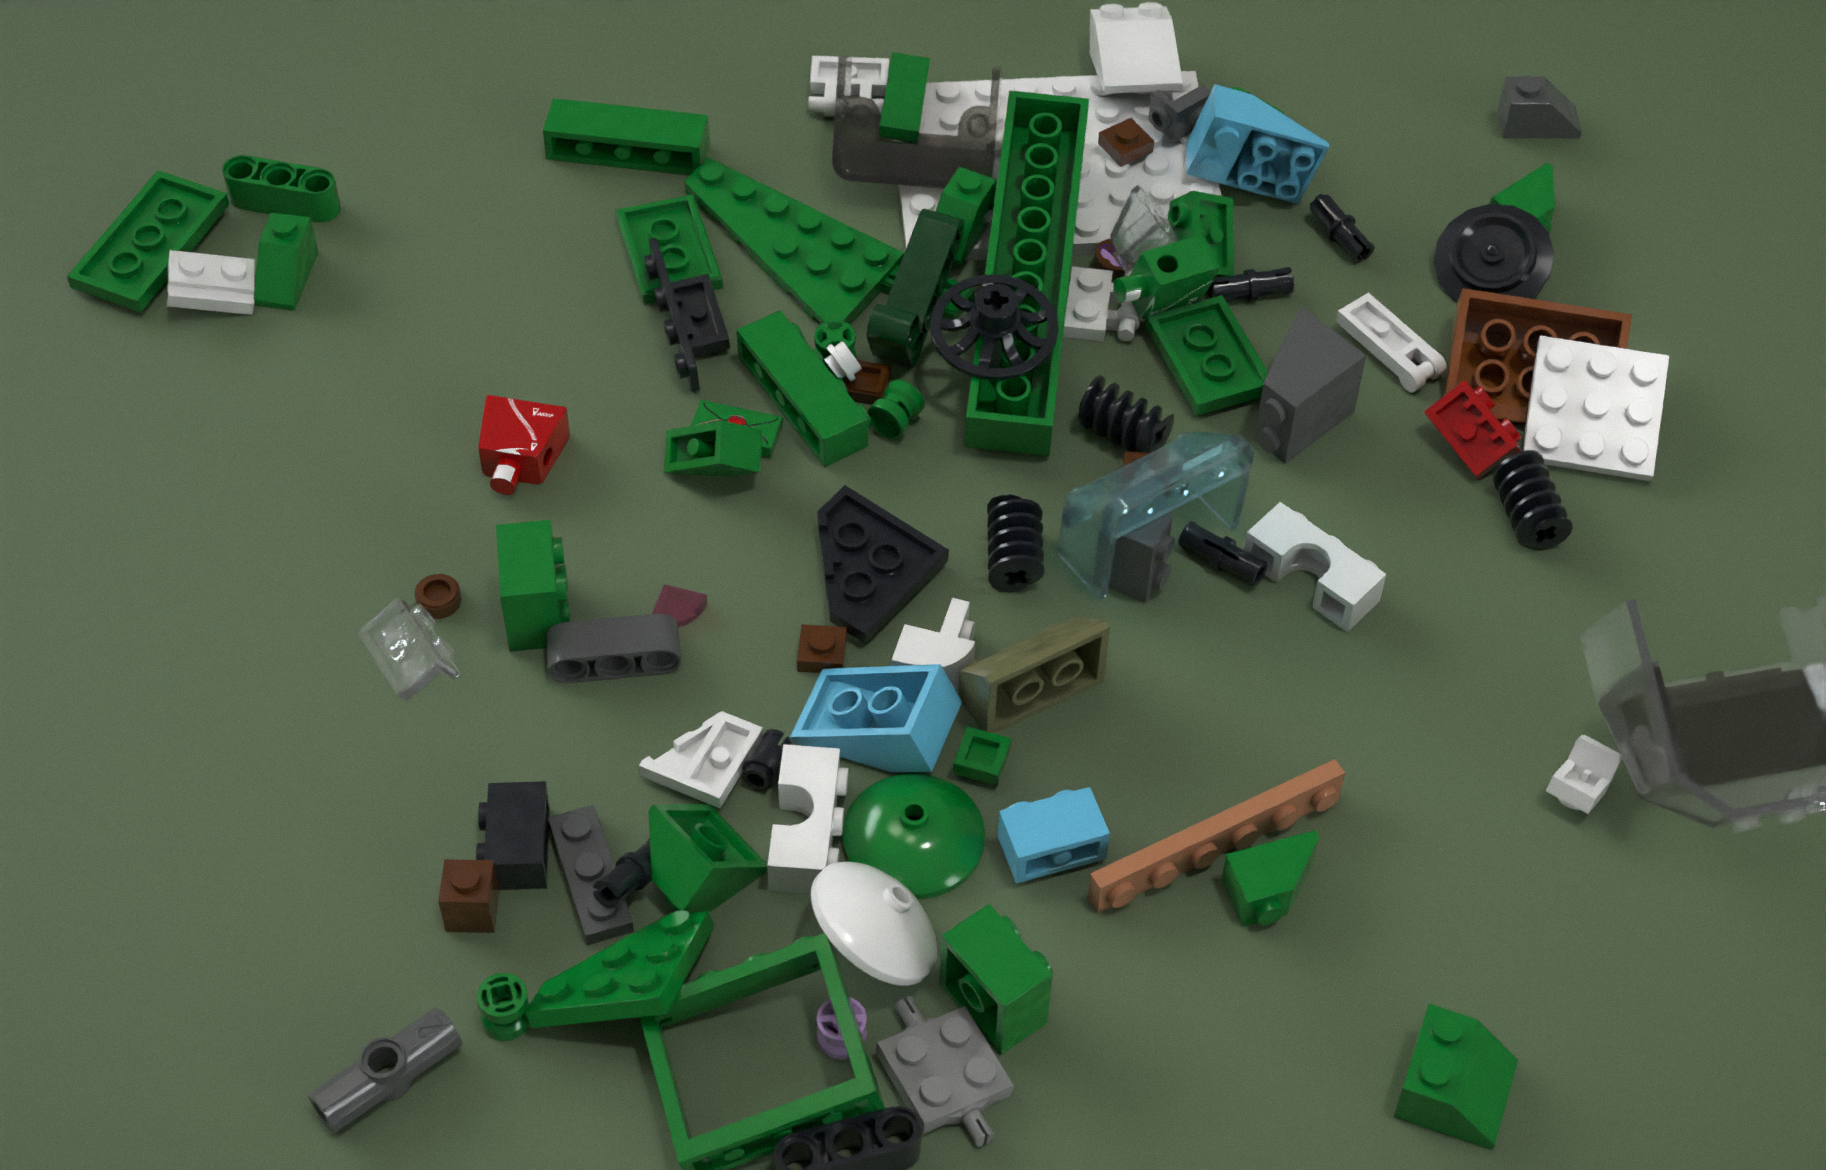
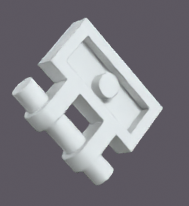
[808,56,889,118]
[1063,266,1140,342]

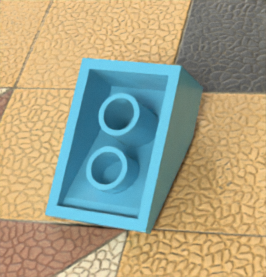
[790,664,962,773]

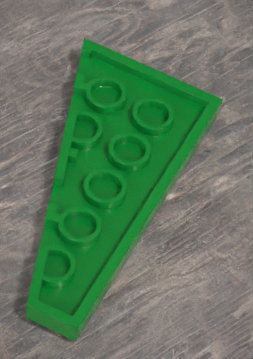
[684,157,904,325]

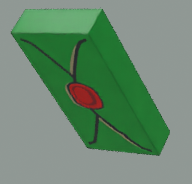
[690,400,783,458]

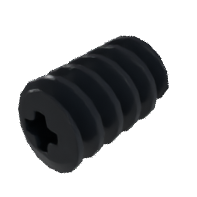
[1078,375,1174,453]
[1492,450,1573,550]
[987,494,1045,593]

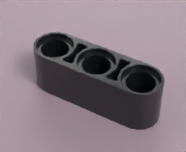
[774,1106,921,1170]

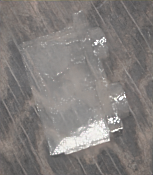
[357,597,461,701]

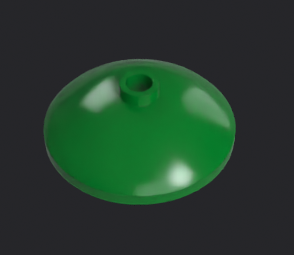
[842,773,985,899]

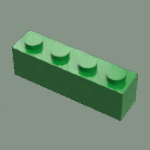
[542,98,710,175]
[737,310,871,467]

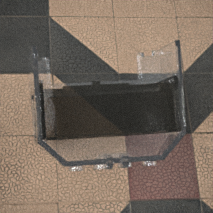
[1579,594,1826,833]

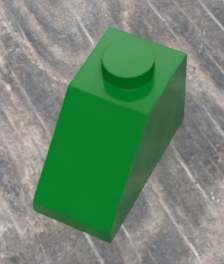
[1490,162,1555,234]
[935,167,996,267]
[254,213,318,311]
[664,420,762,477]
[1221,830,1320,927]

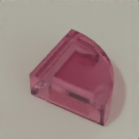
[652,584,708,628]

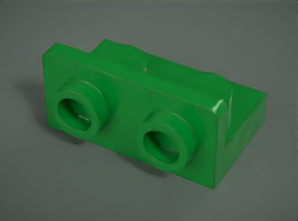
[1168,190,1234,278]

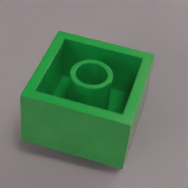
[496,519,571,652]
[939,904,1053,1055]

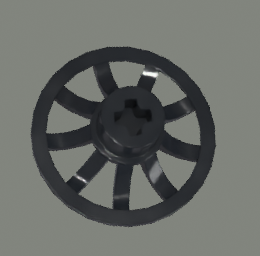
[930,274,1059,380]

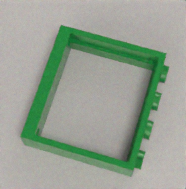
[640,933,885,1170]

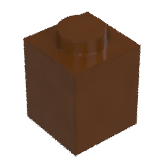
[438,859,500,933]

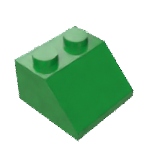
[1393,1003,1518,1150]

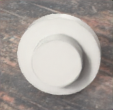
[824,341,862,382]

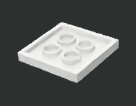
[1522,336,1669,481]

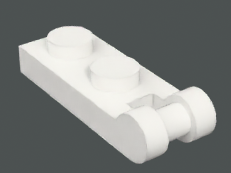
[1336,293,1447,393]

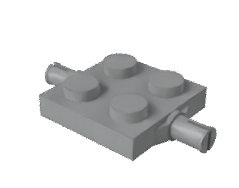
[875,996,1014,1147]

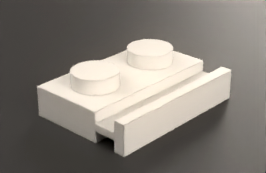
[167,250,254,315]

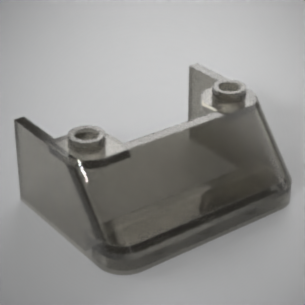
[832,55,1003,188]

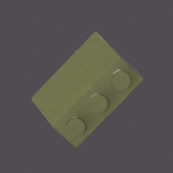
[958,616,1110,733]

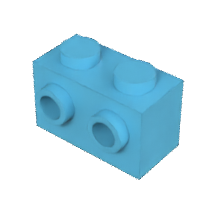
[997,787,1110,883]

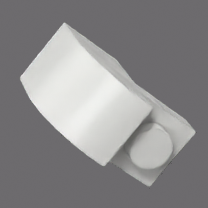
[891,598,976,689]

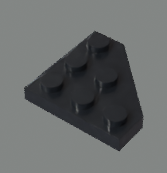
[817,485,949,644]

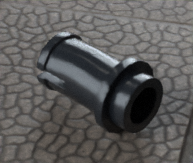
[742,729,792,790]

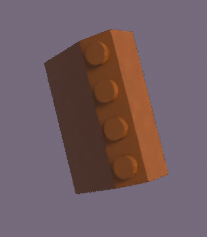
[1445,288,1632,425]

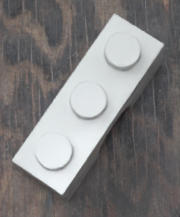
[1244,502,1386,632]
[767,744,849,894]

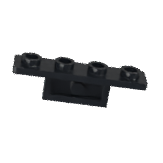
[643,238,730,392]

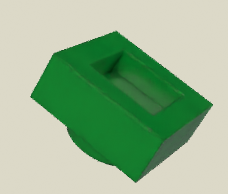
[953,726,1012,786]

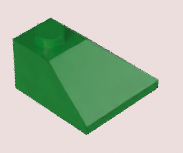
[648,804,768,913]

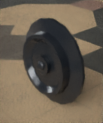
[1433,204,1554,302]

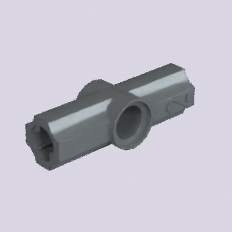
[308,1007,462,1133]

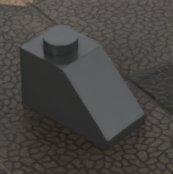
[1497,76,1581,138]

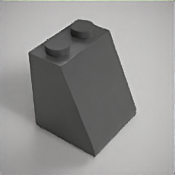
[1254,308,1366,464]

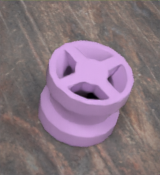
[816,997,867,1060]

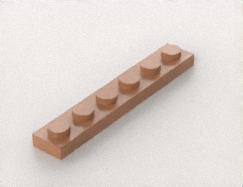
[1087,759,1345,913]

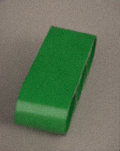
[222,155,341,223]

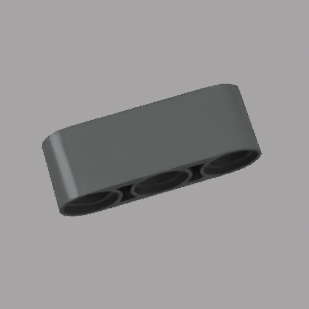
[546,614,681,683]

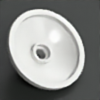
[811,862,938,986]

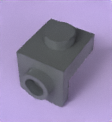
[1149,84,1211,142]

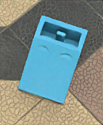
[1186,84,1329,204]

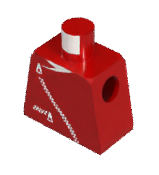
[478,395,570,495]

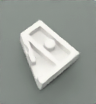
[639,711,763,809]

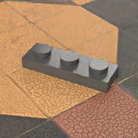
[548,805,634,945]

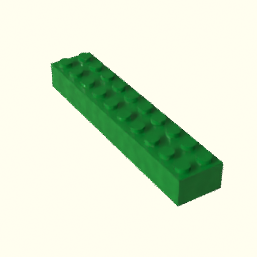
[964,90,1089,456]

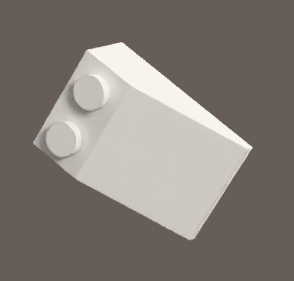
[1090,2,1183,94]

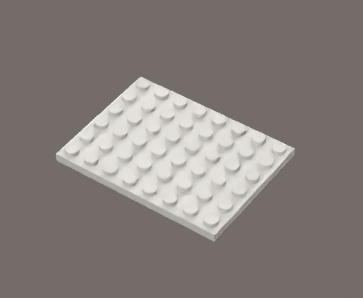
[893,71,1221,261]

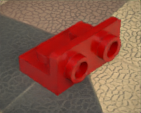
[1424,380,1522,480]

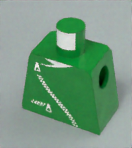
[1113,234,1220,319]

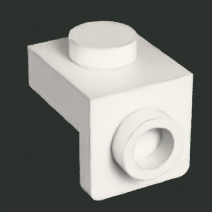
[1546,735,1622,814]

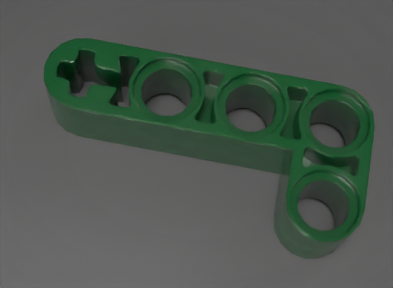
[866,209,964,367]

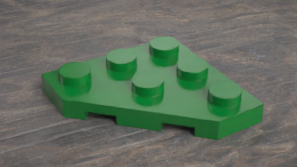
[525,910,715,1028]

